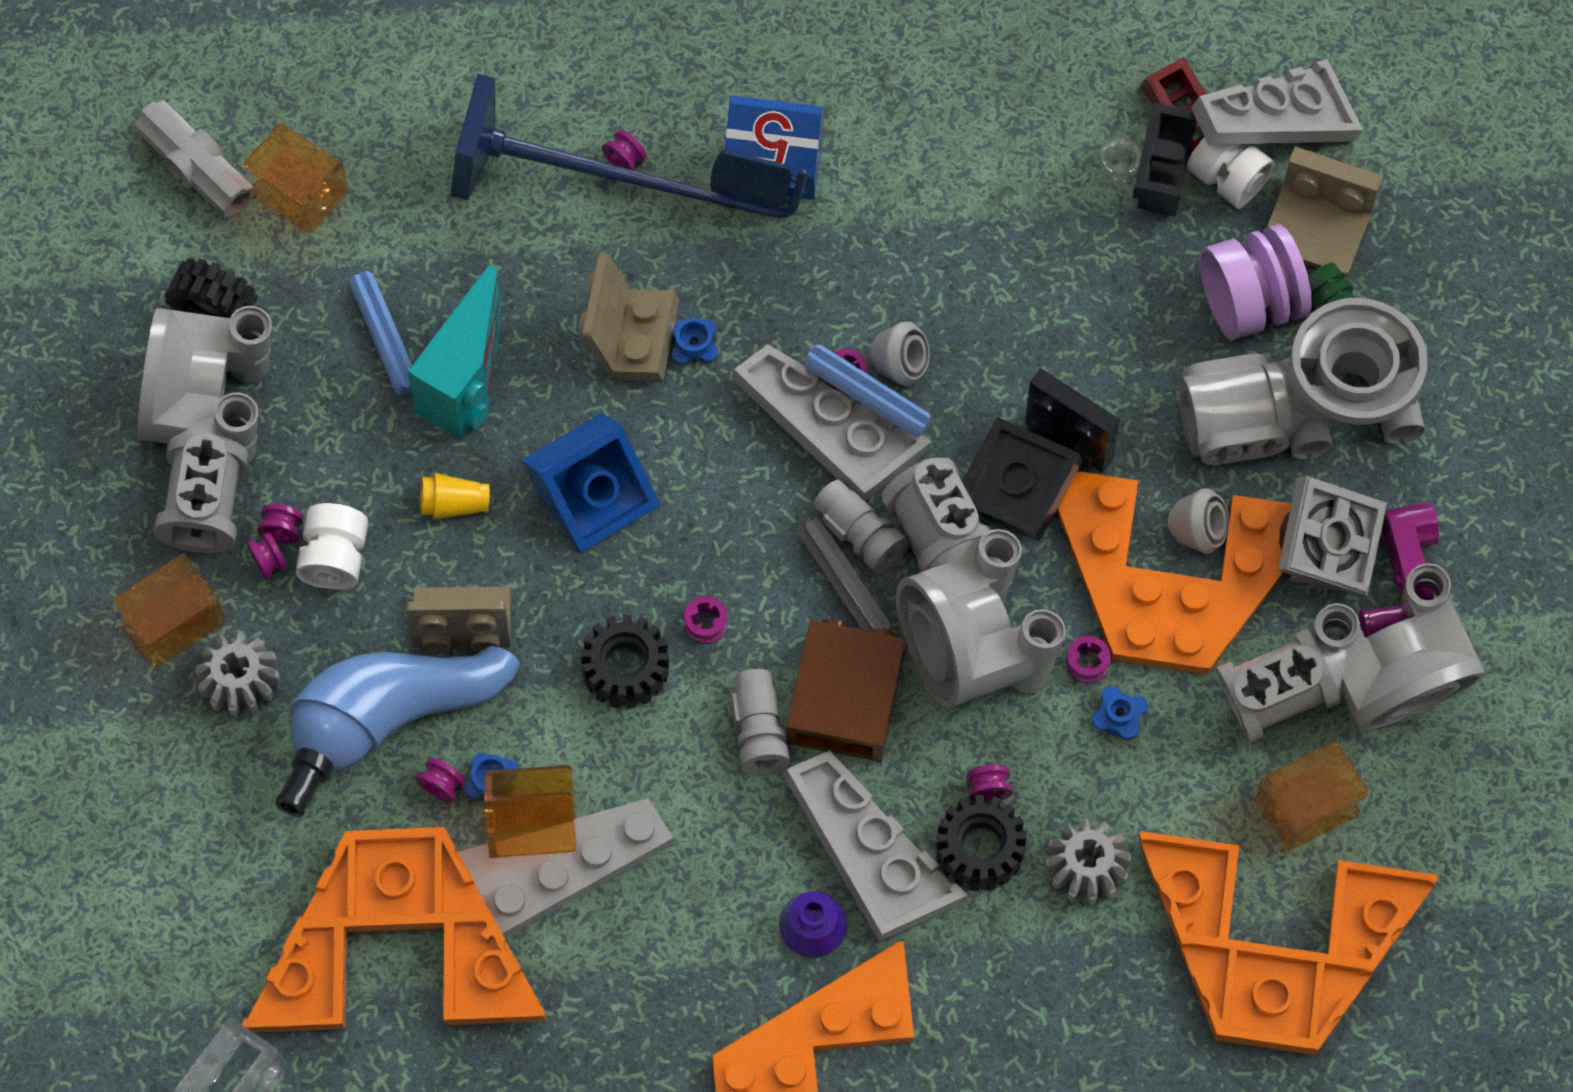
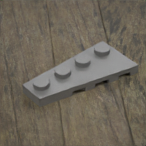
[1191,59,1363,145]
[732,344,932,501]
[784,750,968,942]
[458,798,674,938]

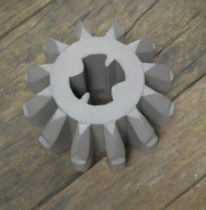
[195,632,280,718]
[1045,818,1131,906]

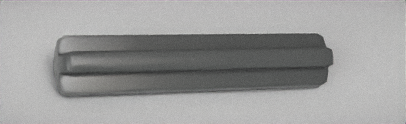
[798,519,892,631]

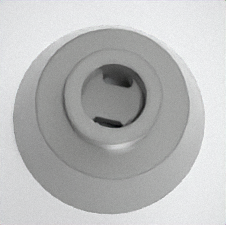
[869,322,930,386]
[1168,488,1229,554]

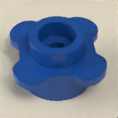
[672,318,718,365]
[1092,686,1148,740]
[464,753,519,805]

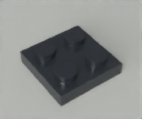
[1025,368,1120,473]
[962,417,1083,542]

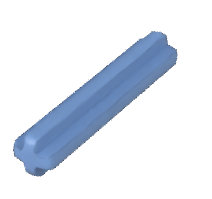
[349,271,412,396]
[805,344,931,437]

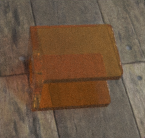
[244,123,349,234]
[114,553,226,668]
[1255,742,1368,853]
[484,765,576,858]

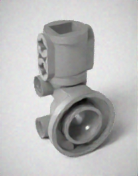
[1179,298,1427,465]
[137,306,272,553]
[882,458,1066,708]
[1216,563,1486,743]

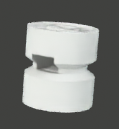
[1187,137,1275,209]
[296,503,368,590]

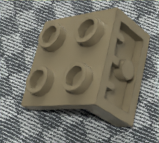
[1267,147,1383,278]
[579,254,680,382]
[406,586,511,653]

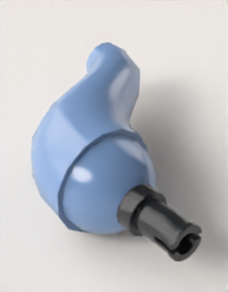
[275,646,520,817]

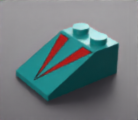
[408,265,503,440]

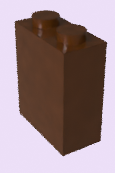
[786,619,906,762]

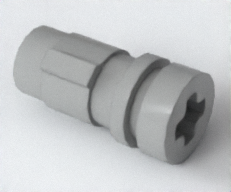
[814,479,910,574]
[731,669,790,776]

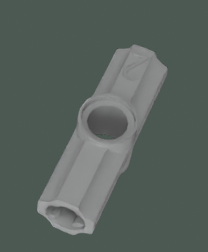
[134,100,255,219]

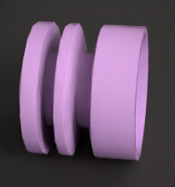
[1199,223,1312,341]

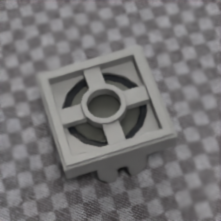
[1278,476,1387,596]

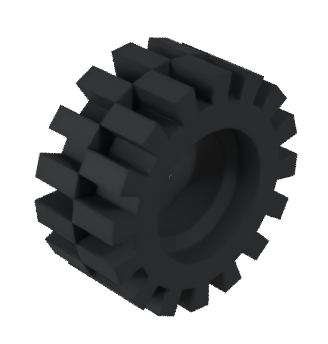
[164,258,257,318]
[581,614,669,709]
[936,795,1027,891]

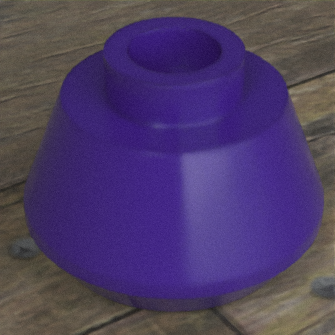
[779,891,847,957]

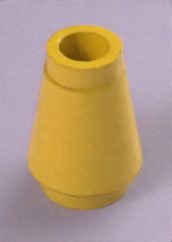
[420,472,490,520]

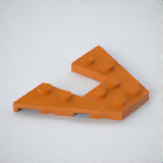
[1057,471,1292,675]
[242,827,547,1033]
[1138,831,1438,1056]
[712,941,914,1092]

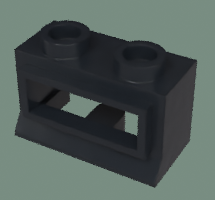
[1132,102,1197,217]

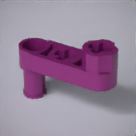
[1359,502,1439,638]

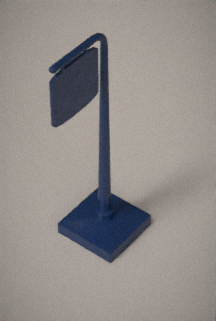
[450,74,808,218]

